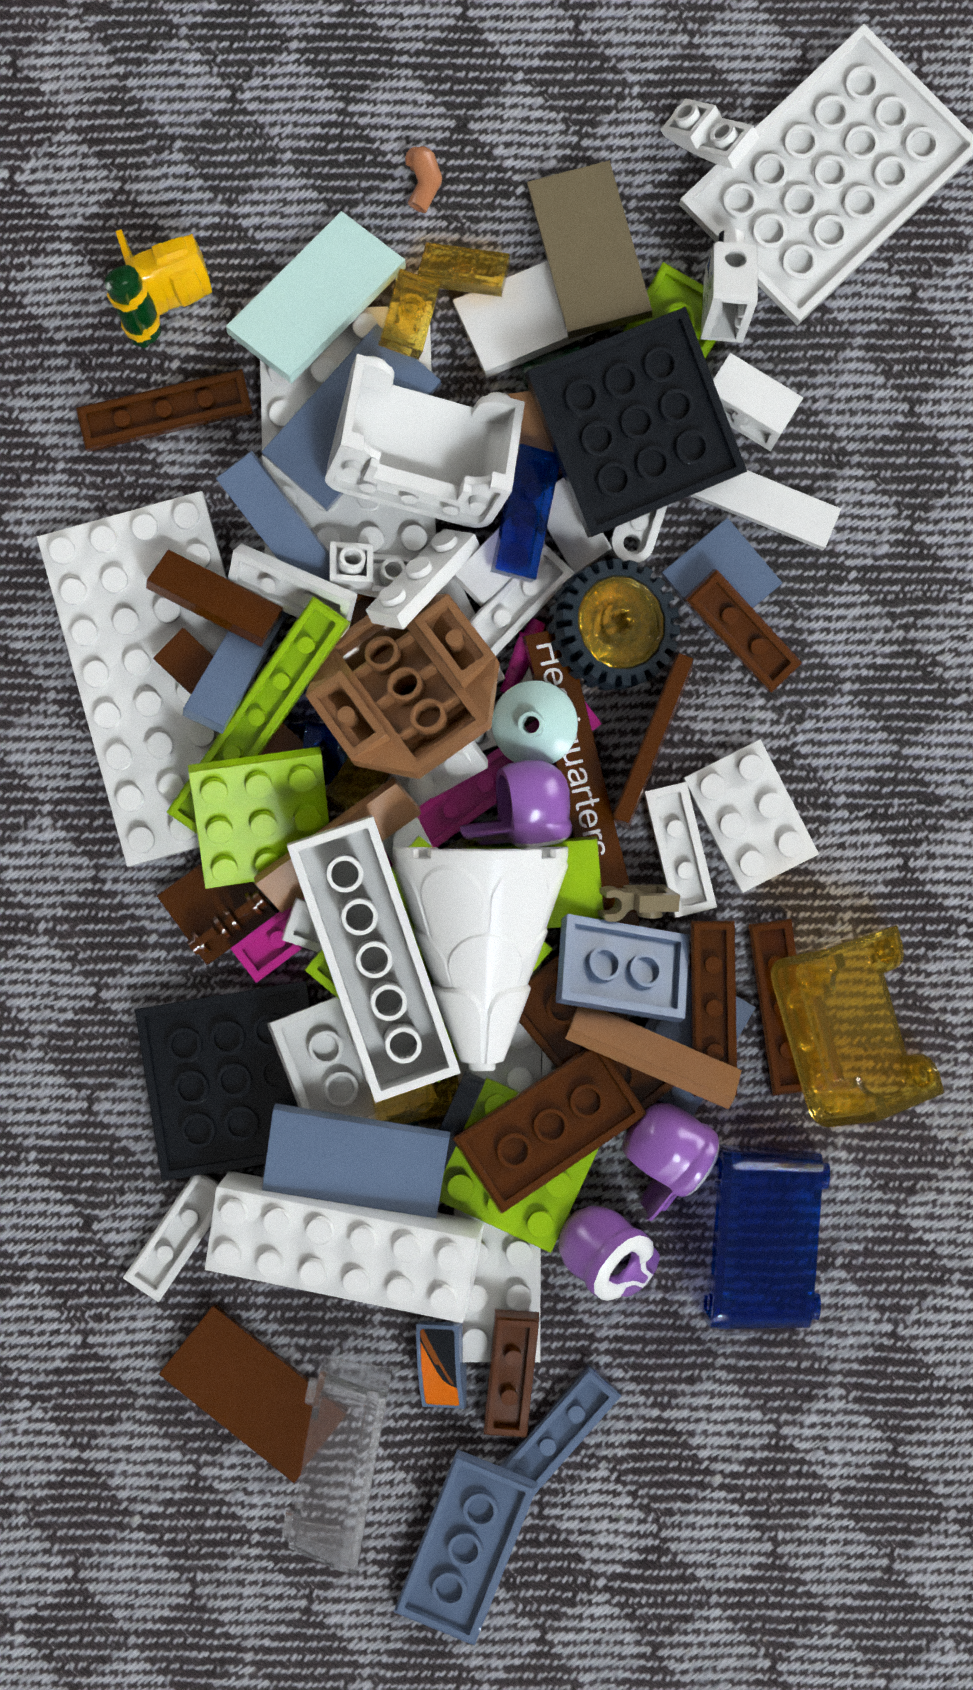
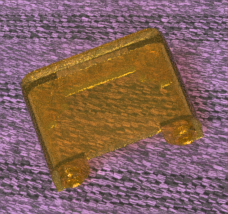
[771,925,945,1127]

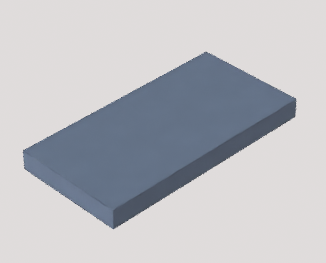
[262,324,441,512]
[262,1103,450,1218]
[394,1449,538,1646]

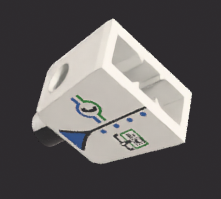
[700,229,758,343]

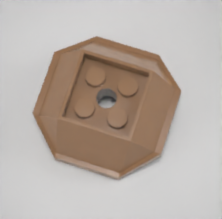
[305,594,500,779]

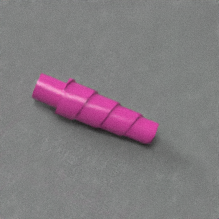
[499,618,545,693]

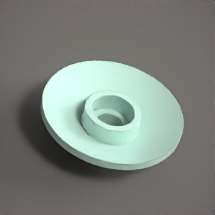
[492,680,578,764]

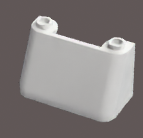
[325,354,525,528]

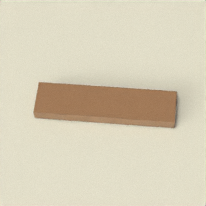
[254,777,422,913]
[565,1006,742,1109]

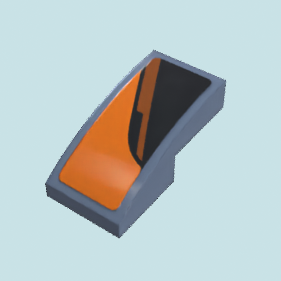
[416,1321,467,1409]

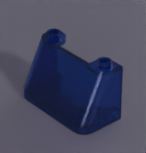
[702,1144,830,1330]

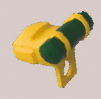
[105,229,212,348]

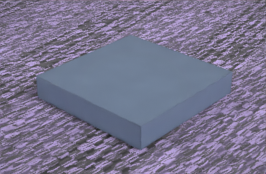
[661,517,782,639]

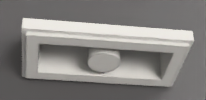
[531,478,612,574]

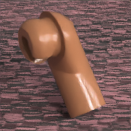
[405,146,442,213]

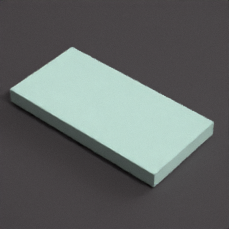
[226,211,406,384]

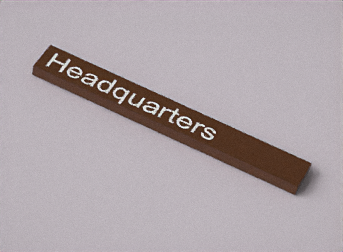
[522,631,640,926]

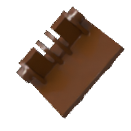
[157,863,276,965]

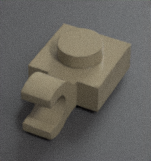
[598,884,680,922]

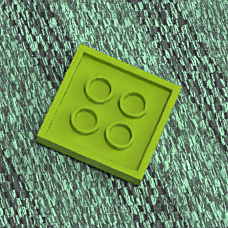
[188,747,329,889]
[439,1077,599,1253]

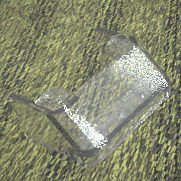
[281,1357,393,1574]

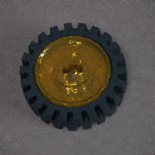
[548,559,680,691]

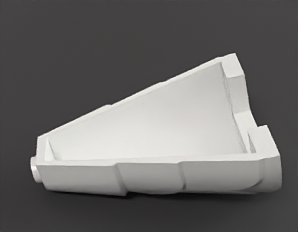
[392,847,568,1071]

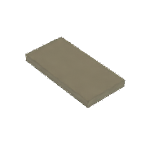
[527,160,652,339]

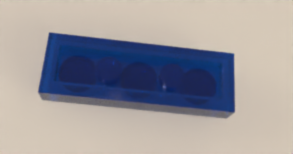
[490,444,559,583]

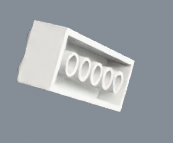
[287,815,461,1103]
[205,1171,484,1323]

